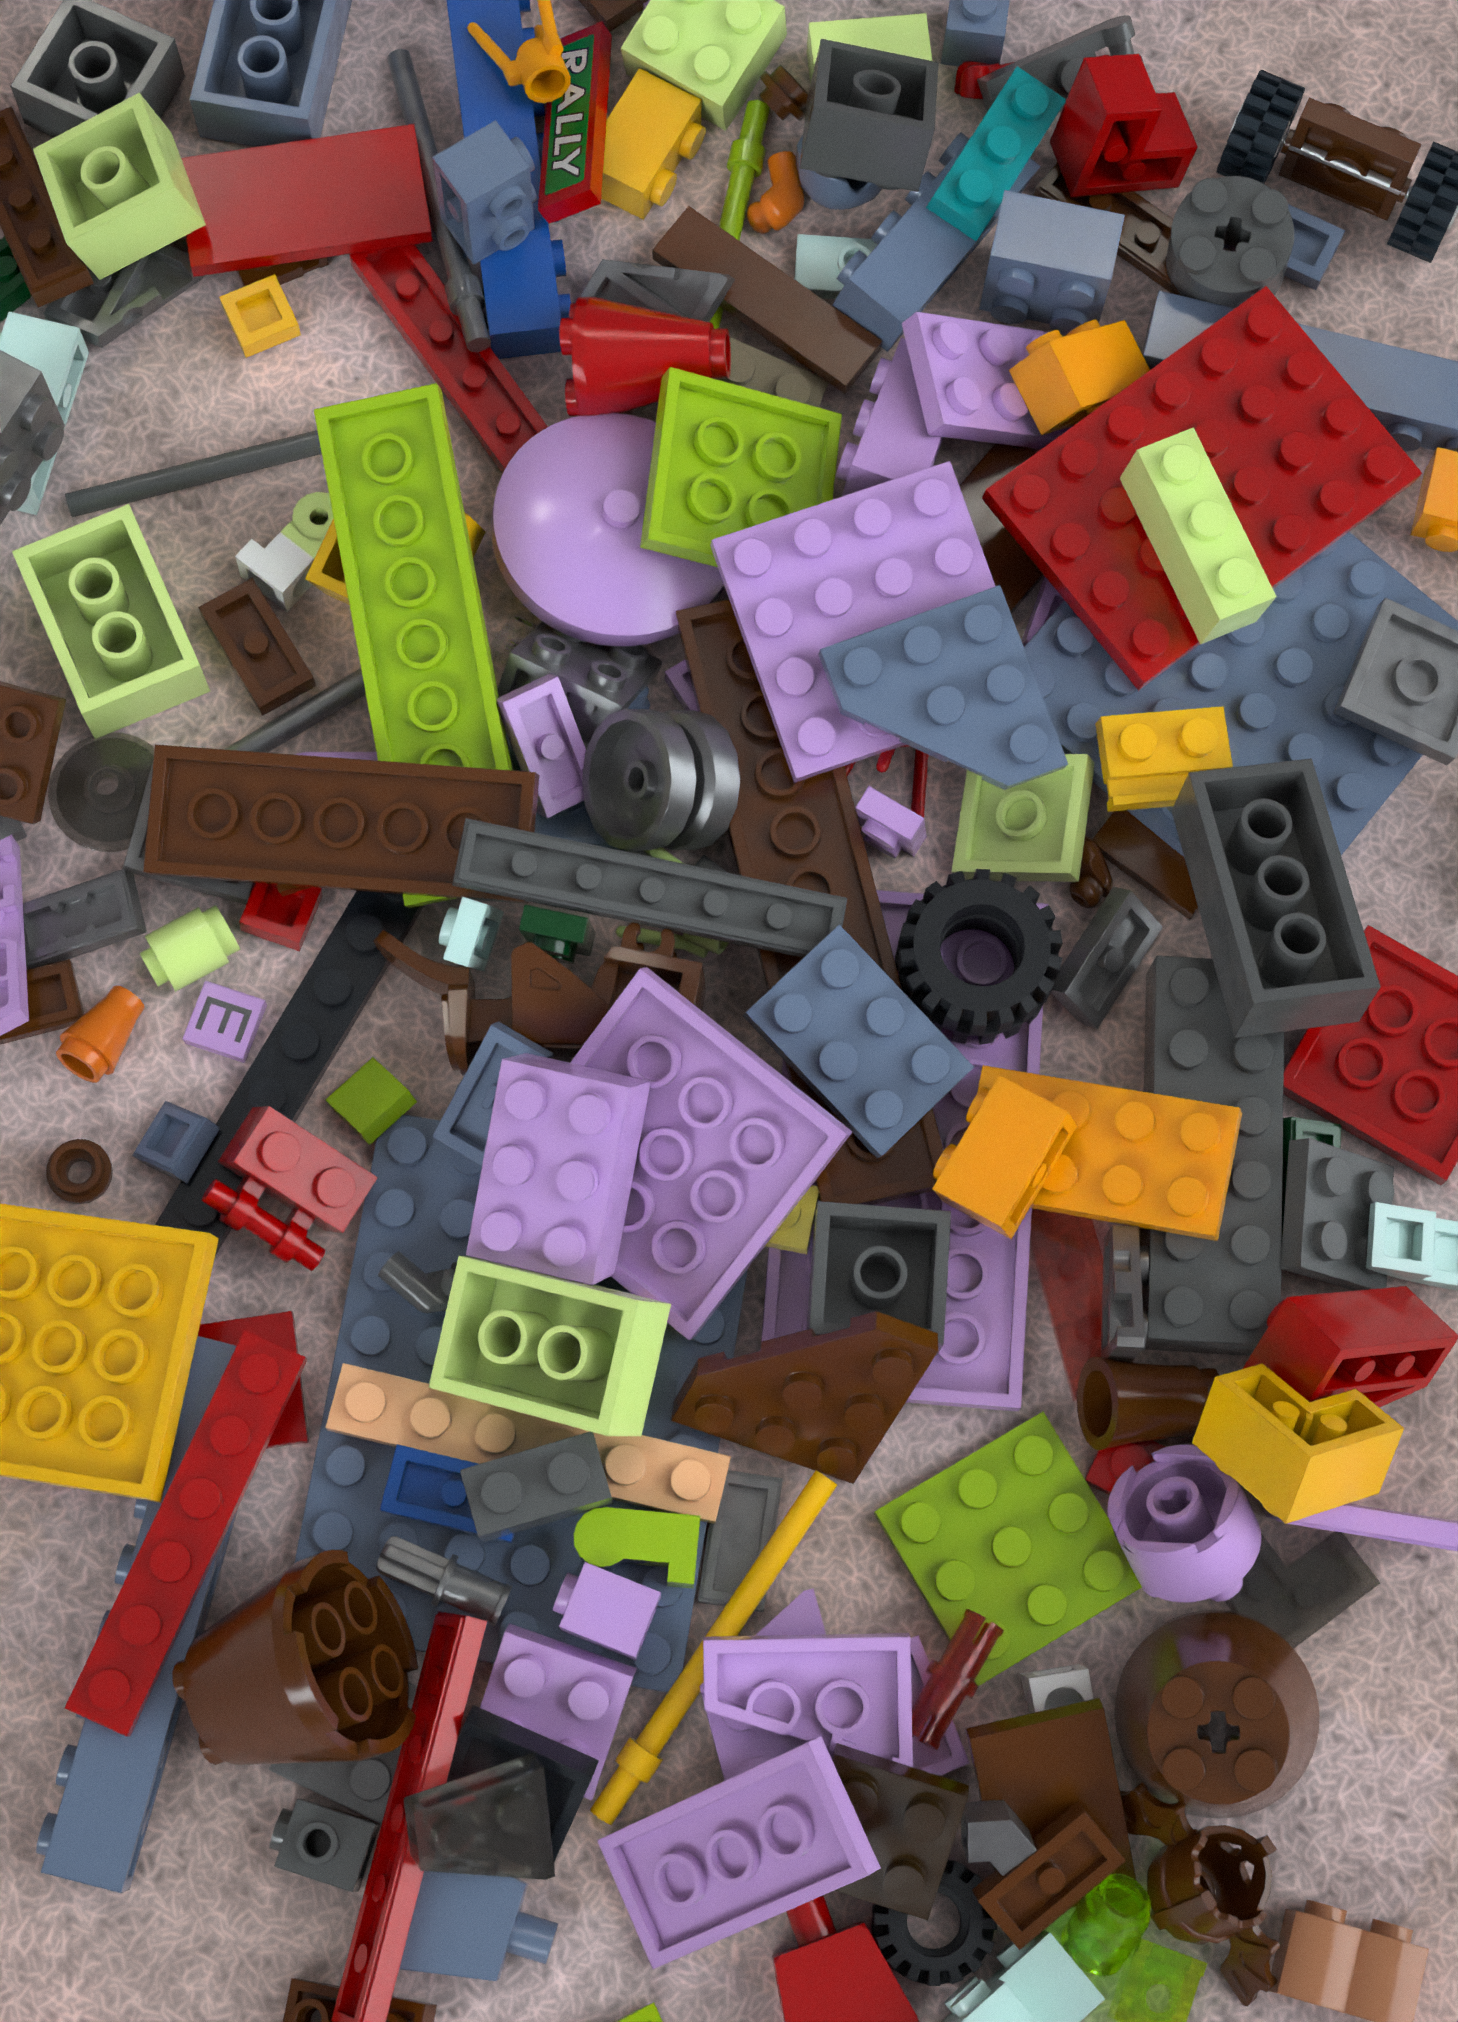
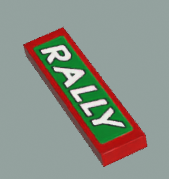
[538,21,612,224]

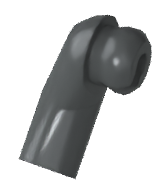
[378,1251,457,1314]

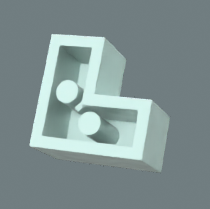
[942,1931,1105,2022]

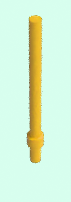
[590,1470,838,1825]

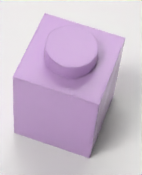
[553,1562,661,1661]

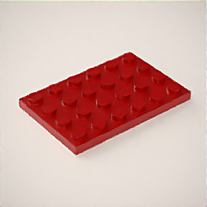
[981,286,1422,691]

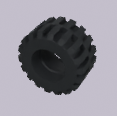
[895,869,1063,1045]

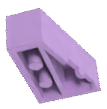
[836,338,944,496]

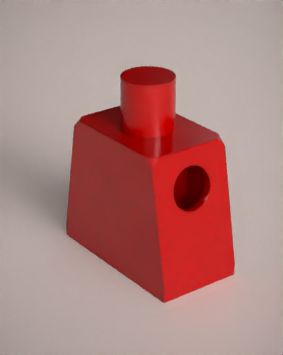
[772,1895,919,2022]

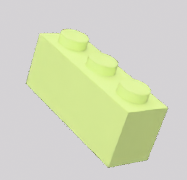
[1120,427,1277,645]

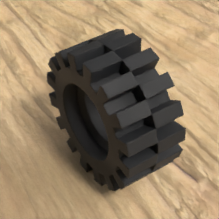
[871,1859,997,1986]

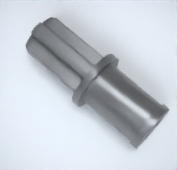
[376,1536,512,1626]

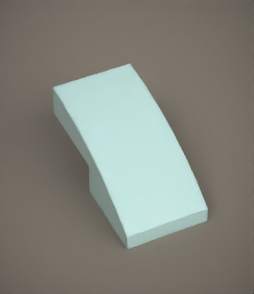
[1366,1202,1458,1290]

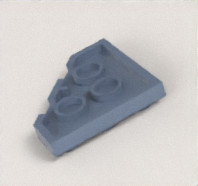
[818,585,1068,790]

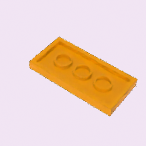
[977,1065,1242,1241]

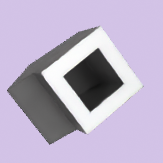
[961,1800,1037,1876]

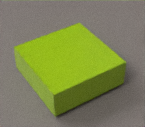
[325,1057,417,1145]

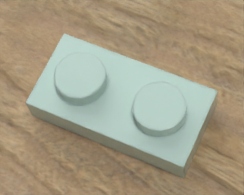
[439,897,504,971]

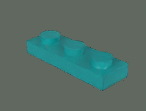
[926,66,1066,241]

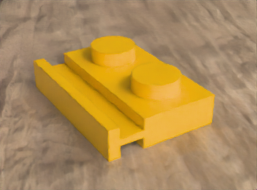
[1095,706,1233,812]

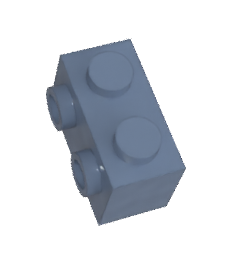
[432,120,537,265]

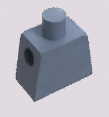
[399,1835,558,1981]

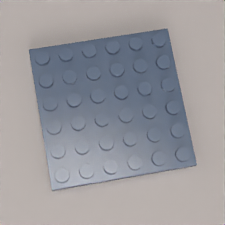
[1024,532,1458,856]

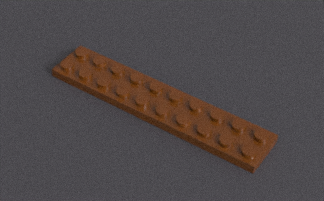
[676,600,944,1205]

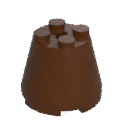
[172,1549,419,1765]
[1114,1610,1320,1819]

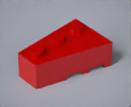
[1242,1286,1458,1408]

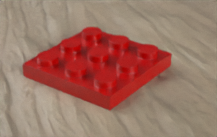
[1283,925,1458,1186]

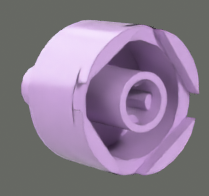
[1107,1444,1261,1603]

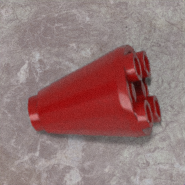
[559,296,731,416]

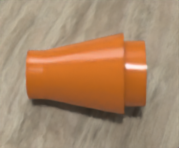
[56,985,145,1083]

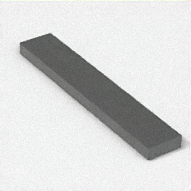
[452,818,847,958]

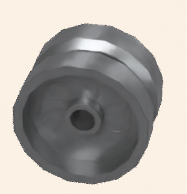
[582,709,740,851]

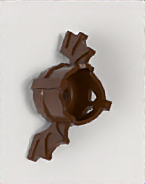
[1120,1783,1280,2006]

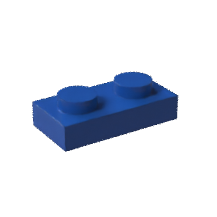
[380,1444,515,1544]

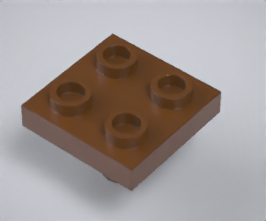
[0,681,66,824]

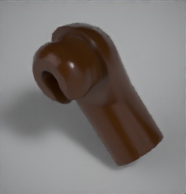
[1069,836,1113,908]

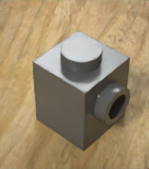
[269,1799,381,1892]

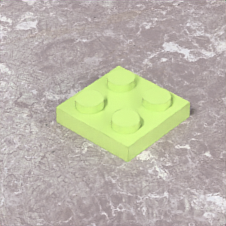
[951,754,1095,882]

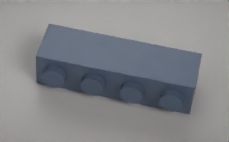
[832,132,1040,352]

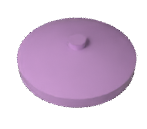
[491,413,725,646]

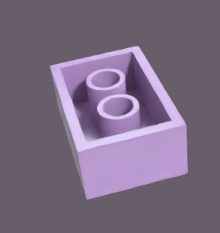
[466,1053,651,1286]

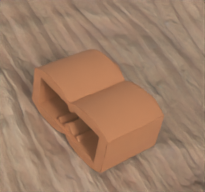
[1269,1900,1429,2022]

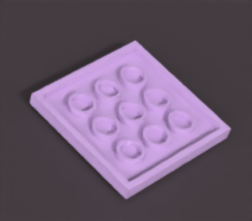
[710,461,996,783]
[570,967,852,1340]

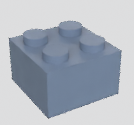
[979,190,1125,335]

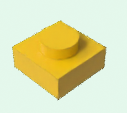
[219,274,301,358]

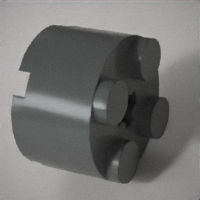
[1166,176,1294,308]

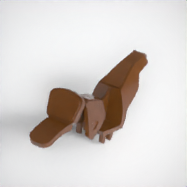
[373,922,706,1076]

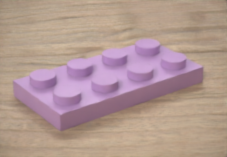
[597,1736,881,1969]

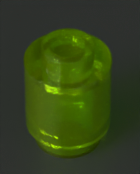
[1061,1874,1151,1976]

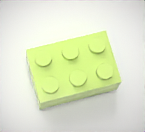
[12,504,211,739]
[428,1255,671,1436]

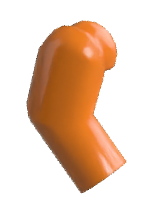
[747,151,804,234]

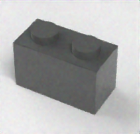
[460,1432,613,1542]

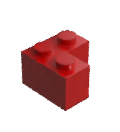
[1049,54,1198,197]

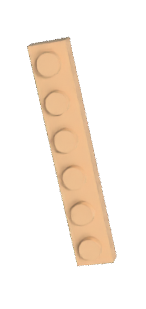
[325,1363,731,1524]

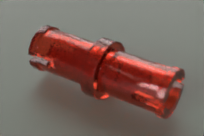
[912,1609,1004,1751]

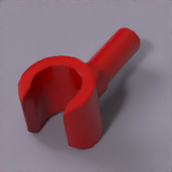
[954,61,1014,99]

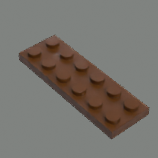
[143,744,540,904]

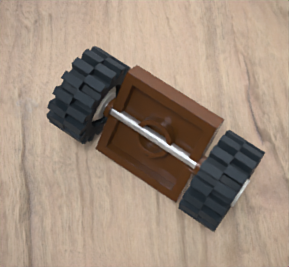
[1216,70,1458,263]

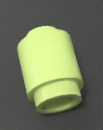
[139,905,240,992]

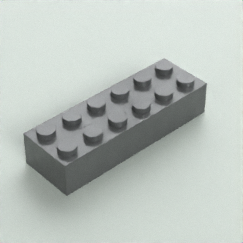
[1140,955,1284,1356]

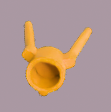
[467,0,571,103]

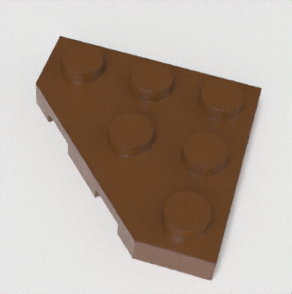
[671,1311,938,1484]

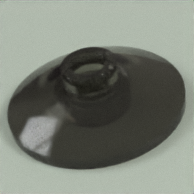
[48,732,155,852]

